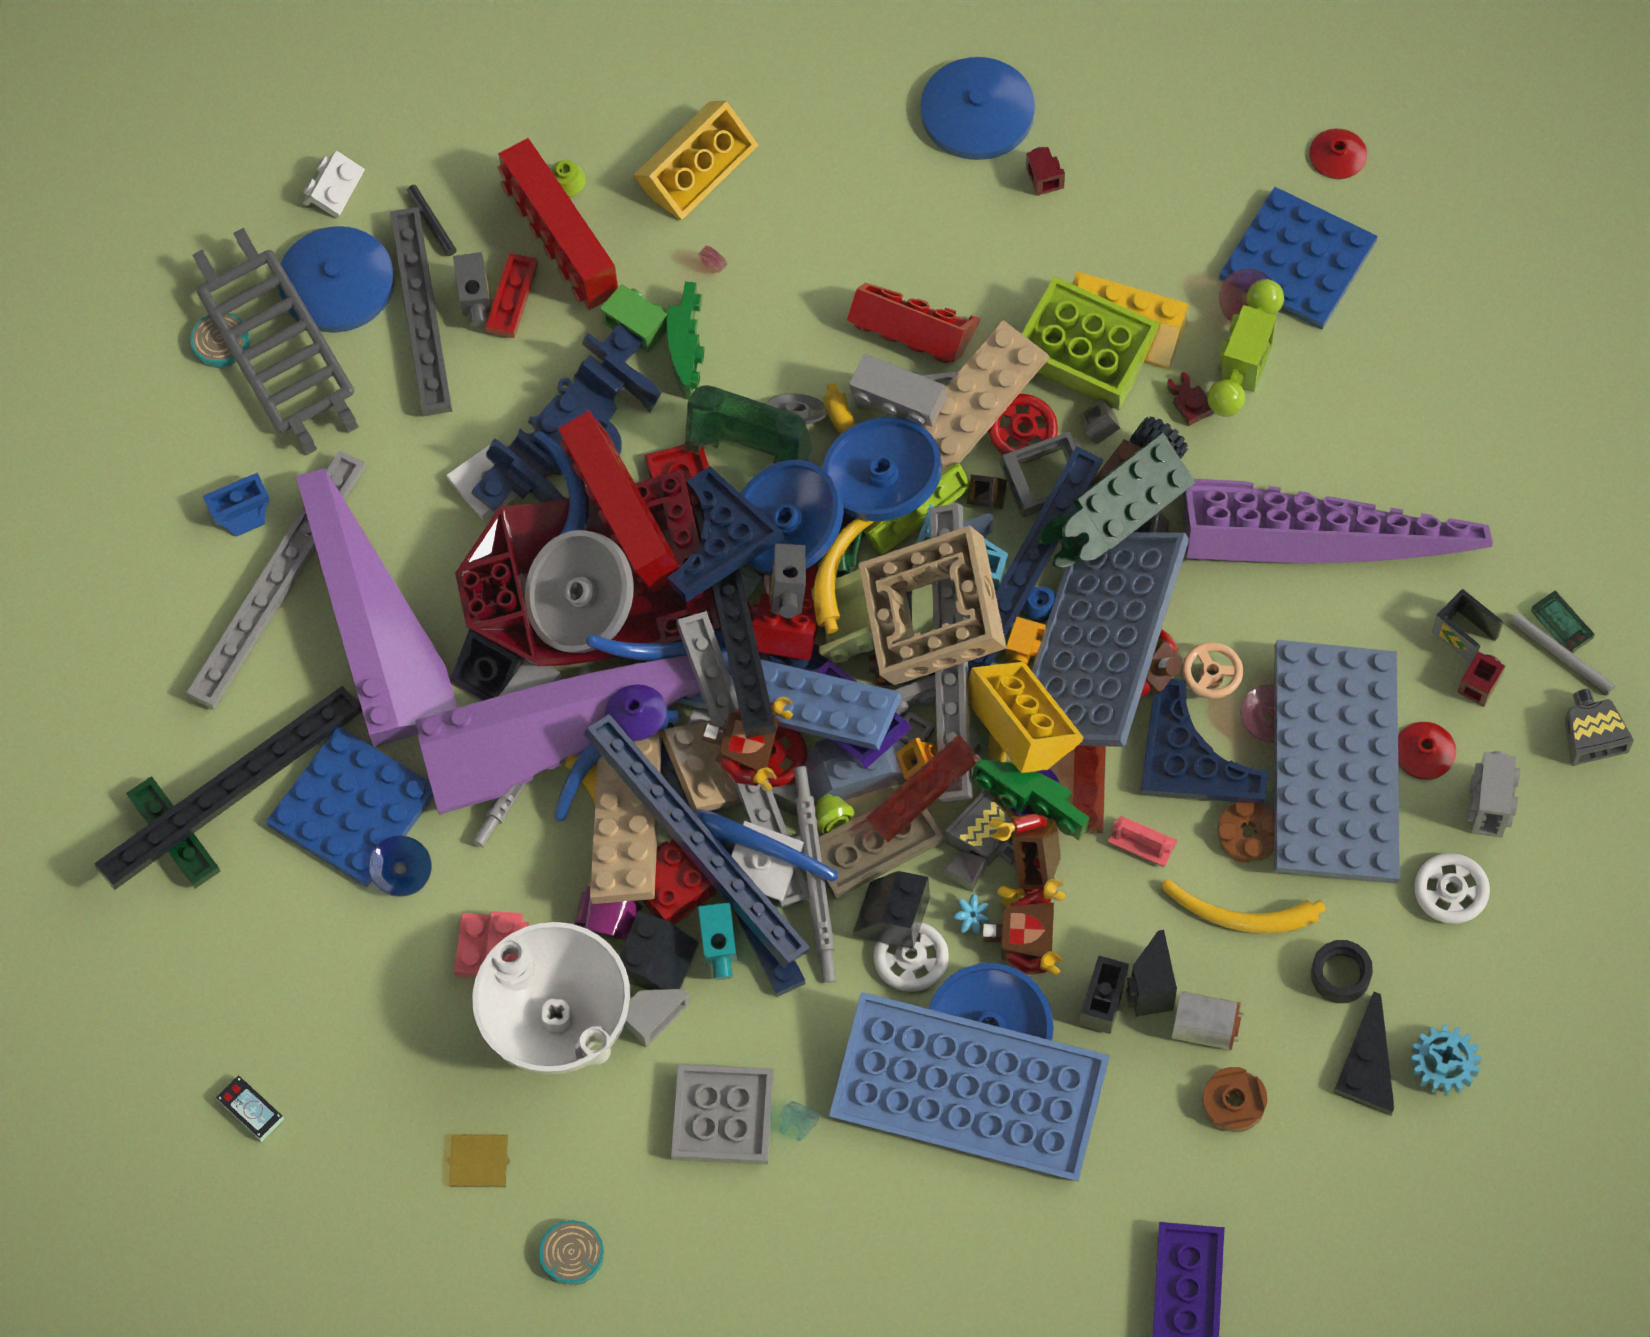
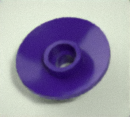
[605,684,667,741]

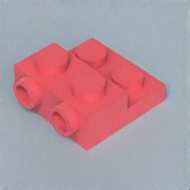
[454,911,529,978]

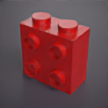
[751,593,819,661]
[642,839,716,925]

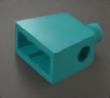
[698,903,737,980]

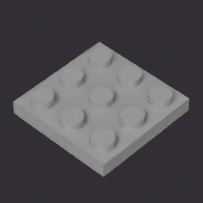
[671,1064,774,1165]

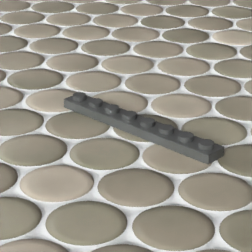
[390,207,453,417]

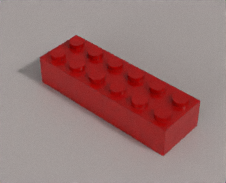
[497,138,618,310]
[558,410,681,592]

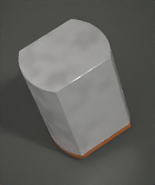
[1172,991,1244,1050]

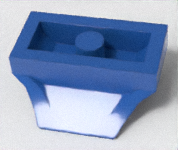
[203,472,270,536]

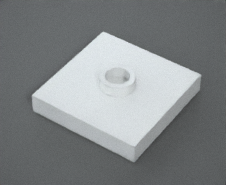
[447,445,518,520]
[732,821,804,901]

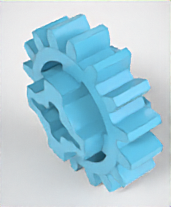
[1410,1025,1481,1096]

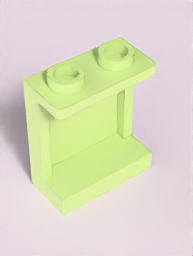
[811,569,874,663]

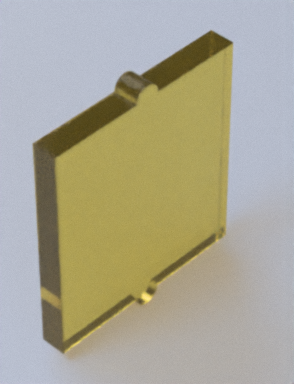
[447,1134,510,1187]

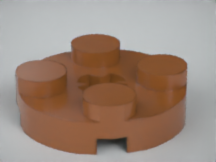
[1218,802,1274,863]
[1202,1067,1267,1132]

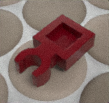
[1167,372,1214,426]

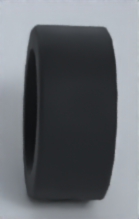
[1311,940,1373,1003]

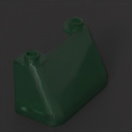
[685,385,813,464]

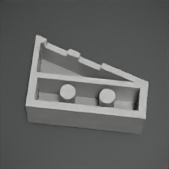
[849,354,948,427]

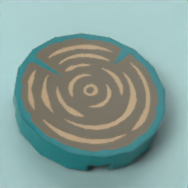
[190,313,250,368]
[539,1220,604,1285]

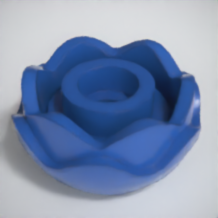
[1022,586,1056,622]

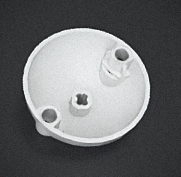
[472,922,630,1075]

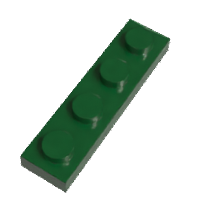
[126,776,221,889]

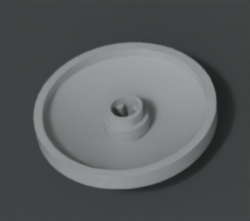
[525,530,633,653]

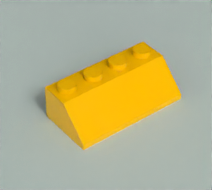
[633,101,759,220]
[1072,271,1189,370]
[968,662,1083,773]

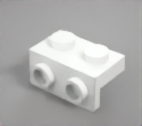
[302,151,365,218]

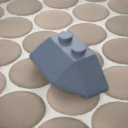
[795,738,918,807]

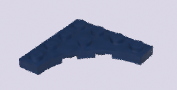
[667,466,783,602]
[1141,679,1269,804]

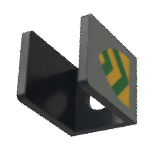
[1432,589,1503,663]

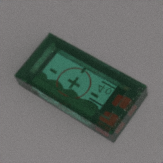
[1531,590,1595,653]

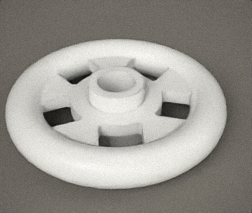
[1414,853,1490,924]
[873,922,949,992]

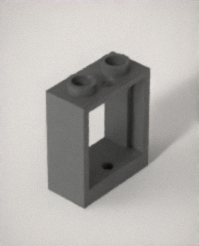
[1000,432,1092,518]

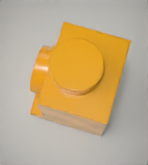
[1005,617,1046,667]
[895,738,938,782]

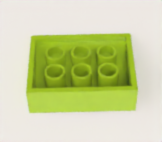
[1022,276,1160,410]

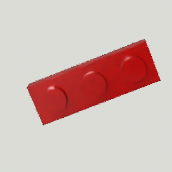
[486,253,538,338]

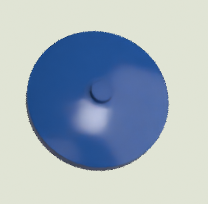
[921,57,1035,160]
[278,226,394,333]
[822,417,942,521]
[741,460,844,576]
[928,963,1054,1040]

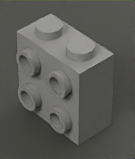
[1467,751,1520,838]

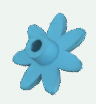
[953,894,990,935]

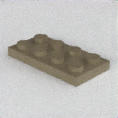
[819,788,944,899]

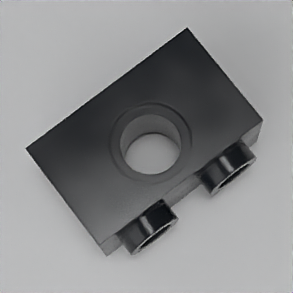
[1080,955,1129,1034]

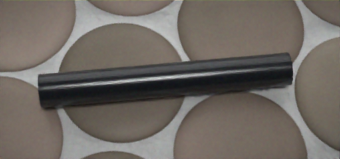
[407,185,457,256]

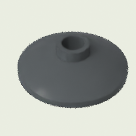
[768,394,827,427]

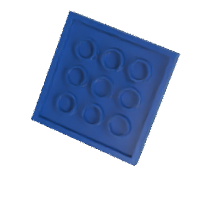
[1219,187,1378,330]
[266,727,434,887]

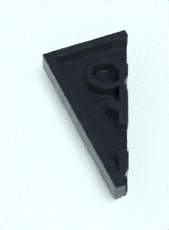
[1334,992,1394,1116]

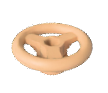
[1182,642,1243,699]

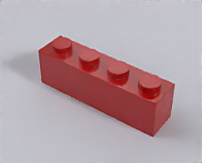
[847,282,980,363]

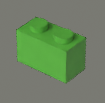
[600,284,668,353]

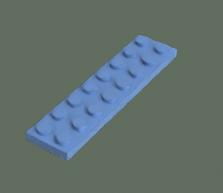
[675,652,902,751]

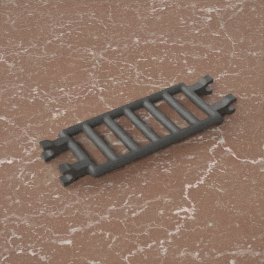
[192,228,359,455]

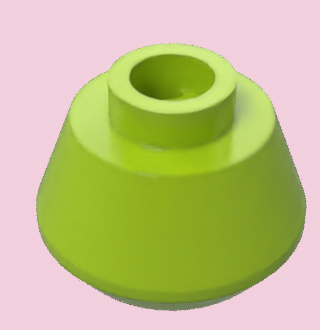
[551,160,586,197]
[815,795,854,834]

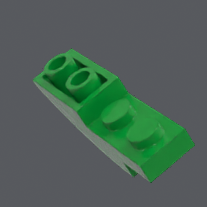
[667,281,705,400]
[972,759,1090,841]

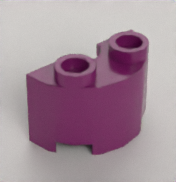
[574,886,642,940]

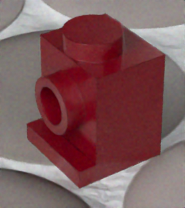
[1026,147,1065,196]
[1457,651,1505,707]

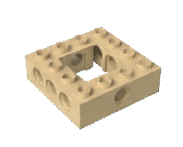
[859,525,1006,685]

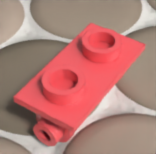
[1108,815,1177,867]

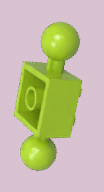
[1207,279,1284,417]

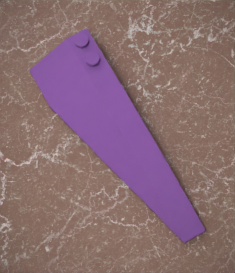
[296,468,458,747]
[1184,479,1493,563]
[415,656,701,815]

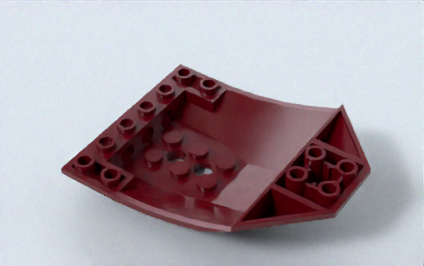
[455,470,721,666]

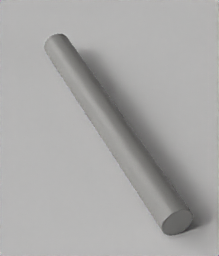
[1510,612,1615,695]

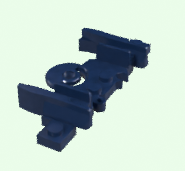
[471,323,661,512]

